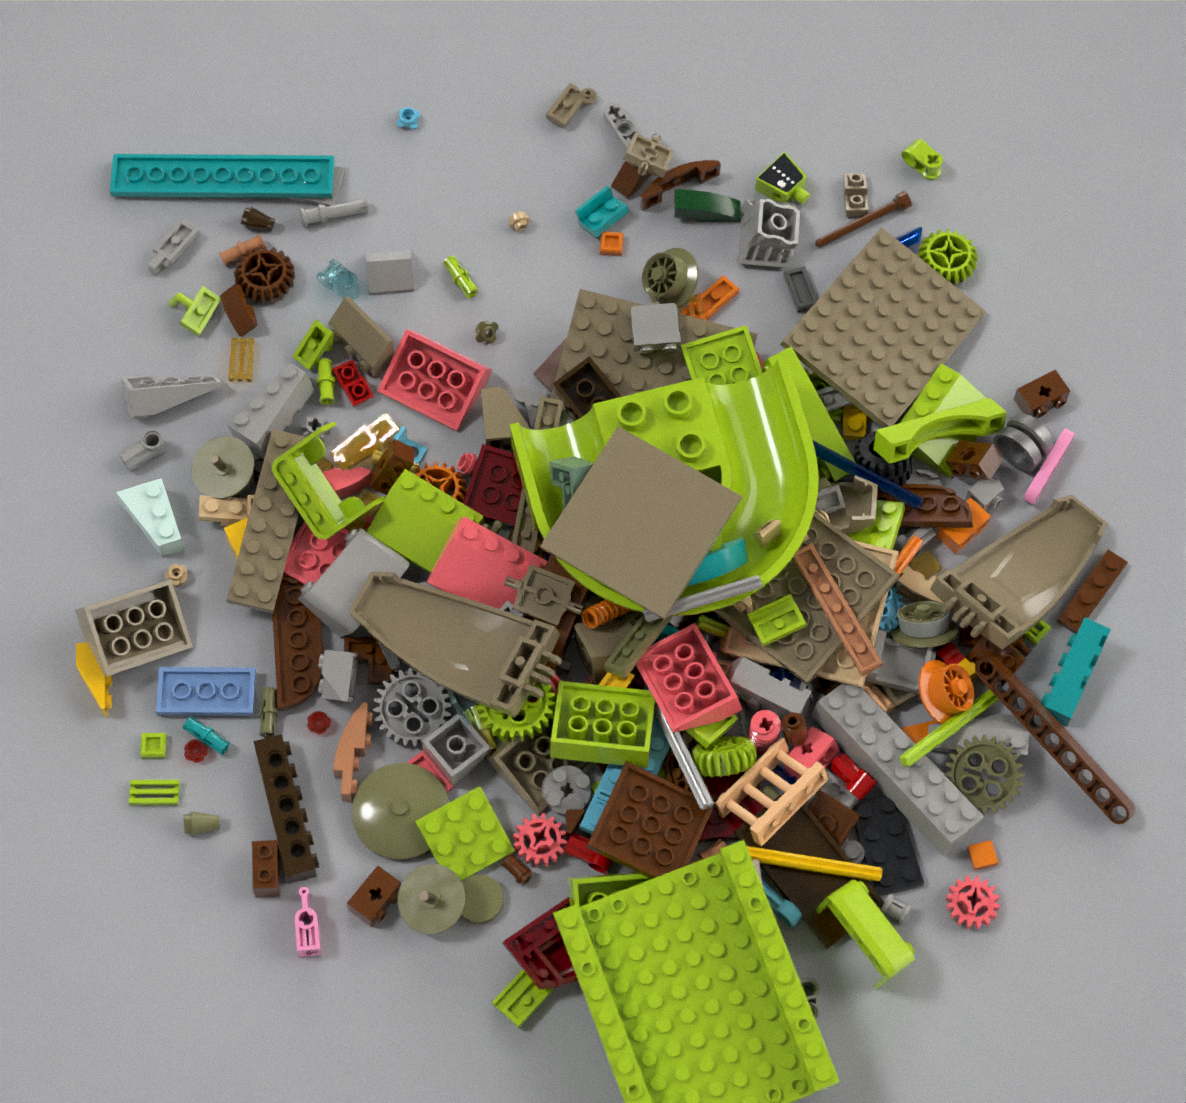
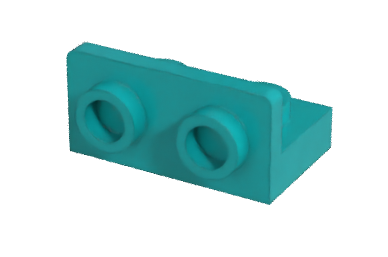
[575,186,629,238]

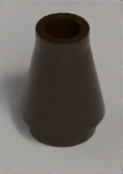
[241,207,275,232]

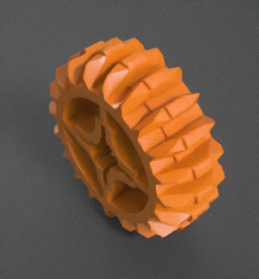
[411,460,467,503]

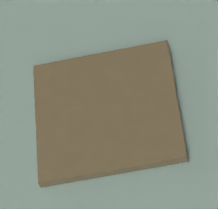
[540,426,742,620]

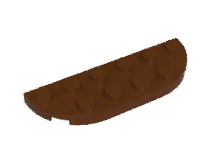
[877,484,973,528]
[272,576,323,711]

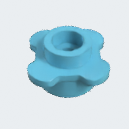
[396,107,420,129]

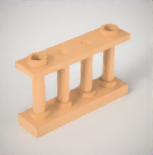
[715,737,828,847]

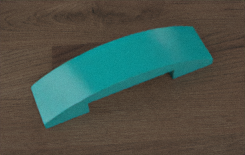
[687,538,748,586]

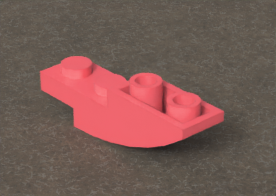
[323,467,370,500]

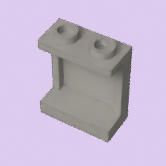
[865,630,936,695]

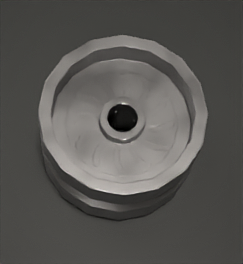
[994,413,1054,472]

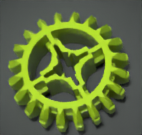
[917,228,978,286]
[691,735,757,777]

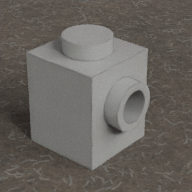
[965,477,1004,511]

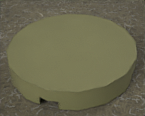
[461,875,504,924]

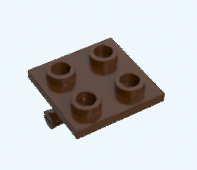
[965,636,1032,688]

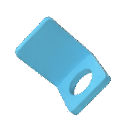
[391,426,427,464]

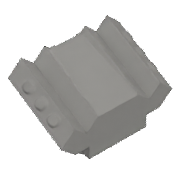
[737,199,800,268]

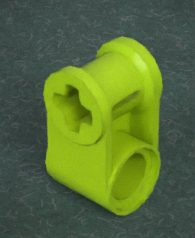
[901,138,943,180]

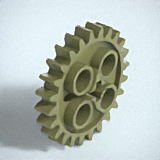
[945,734,1025,814]

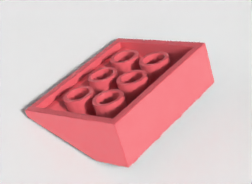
[377,329,493,431]
[426,516,547,609]
[636,623,742,733]

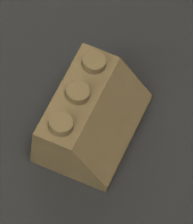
[328,295,394,378]

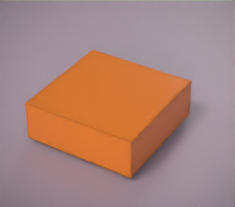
[600,232,623,256]
[967,840,999,871]

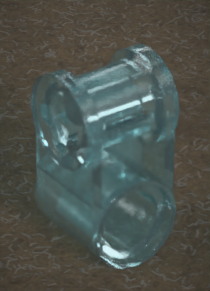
[316,259,360,300]

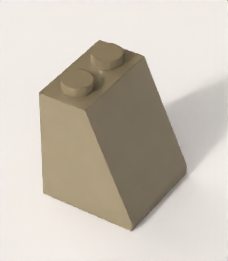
[481,386,531,453]
[573,620,639,685]

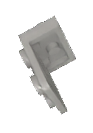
[631,303,681,354]

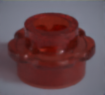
[307,711,331,734]
[184,739,208,763]

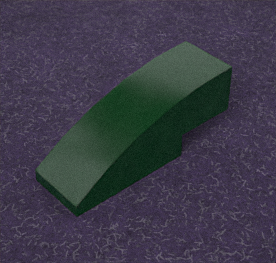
[674,189,741,222]

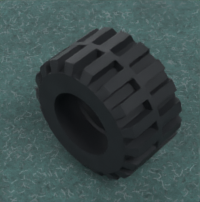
[854,431,913,490]

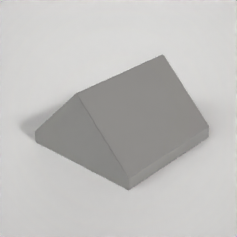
[366,250,414,295]

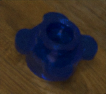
[771,668,794,682]

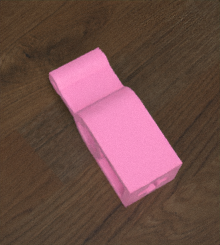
[295,887,321,958]

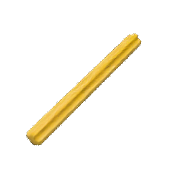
[747,846,882,882]

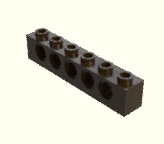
[253,734,320,884]

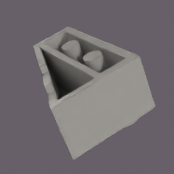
[726,657,811,721]

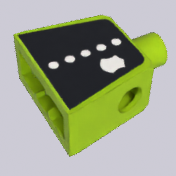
[755,152,810,205]

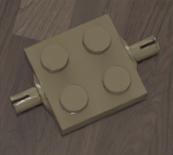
[623,133,675,178]
[504,564,584,627]

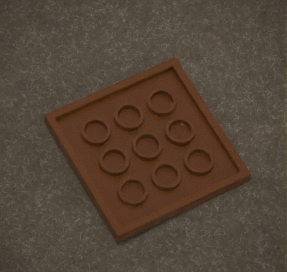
[586,761,715,879]

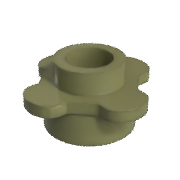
[475,321,499,343]

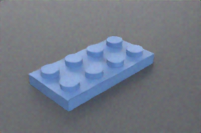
[156,667,256,716]

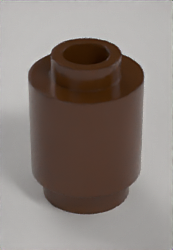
[781,712,808,746]

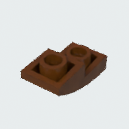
[220,284,258,337]

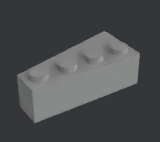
[227,363,315,459]

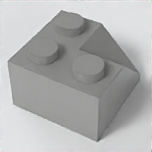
[319,650,359,702]
[422,712,491,786]

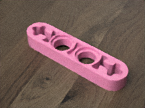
[1023,428,1075,505]

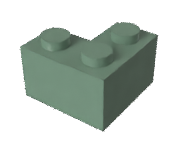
[550,456,594,510]

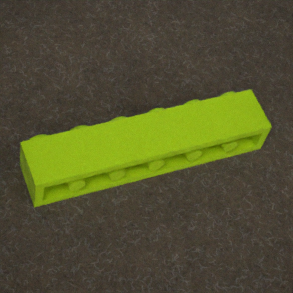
[763,346,858,482]

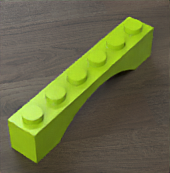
[874,398,1006,464]

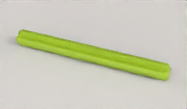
[899,689,999,767]

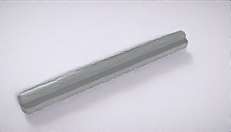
[644,575,762,622]
[654,703,714,810]

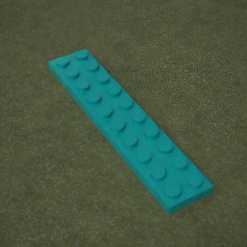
[110,154,335,198]

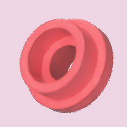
[457,453,477,475]

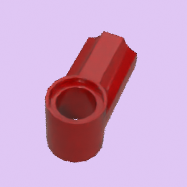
[830,753,877,800]
[565,832,613,874]

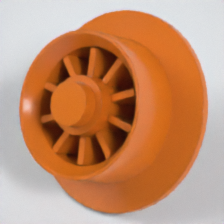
[917,660,974,725]

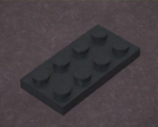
[852,795,924,896]

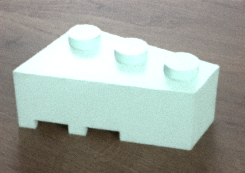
[116,478,184,557]

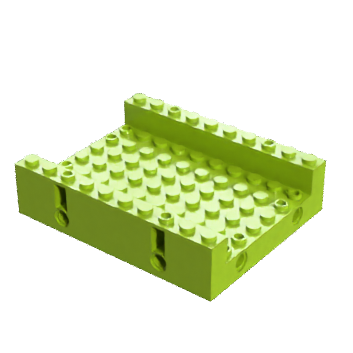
[553,840,840,1103]

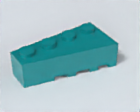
[1041,618,1111,726]

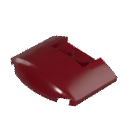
[502,897,578,989]

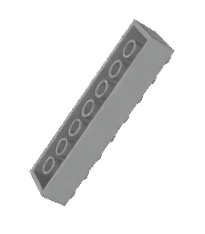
[811,684,984,856]

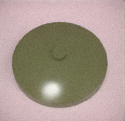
[352,763,449,861]

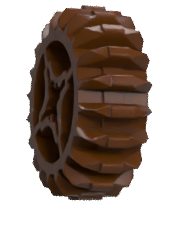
[234,245,295,304]

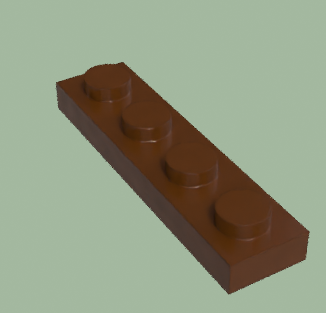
[1057,549,1128,634]

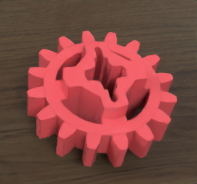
[514,813,567,867]
[945,875,1000,930]

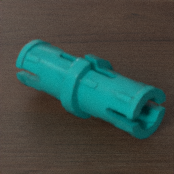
[182,716,230,756]

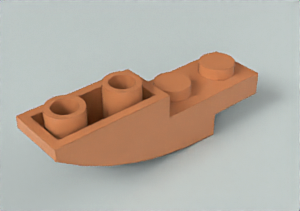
[333,703,373,802]

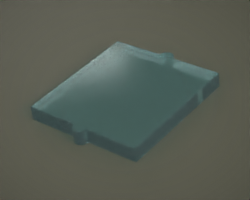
[446,689,475,729]

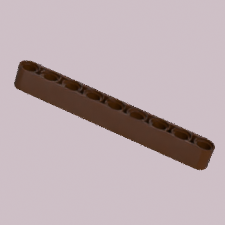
[975,655,1136,824]

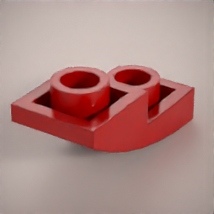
[332,359,374,407]

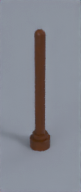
[815,191,912,248]

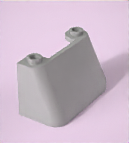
[298,528,410,637]

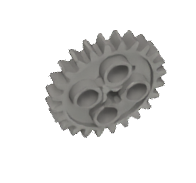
[373,668,452,746]

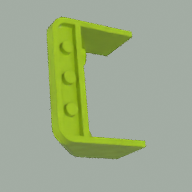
[272,421,386,539]
[816,879,915,990]

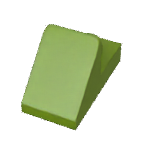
[292,320,334,370]

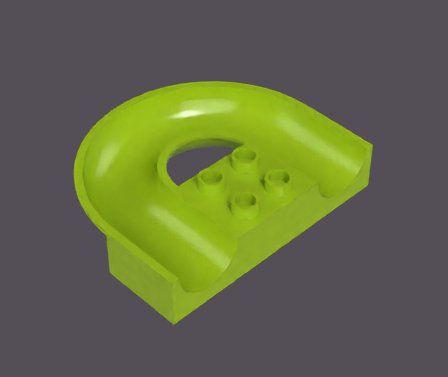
[510,357,819,616]

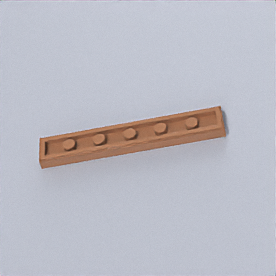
[792,543,883,677]

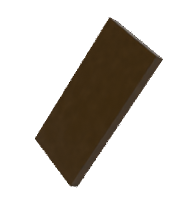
[733,792,885,949]

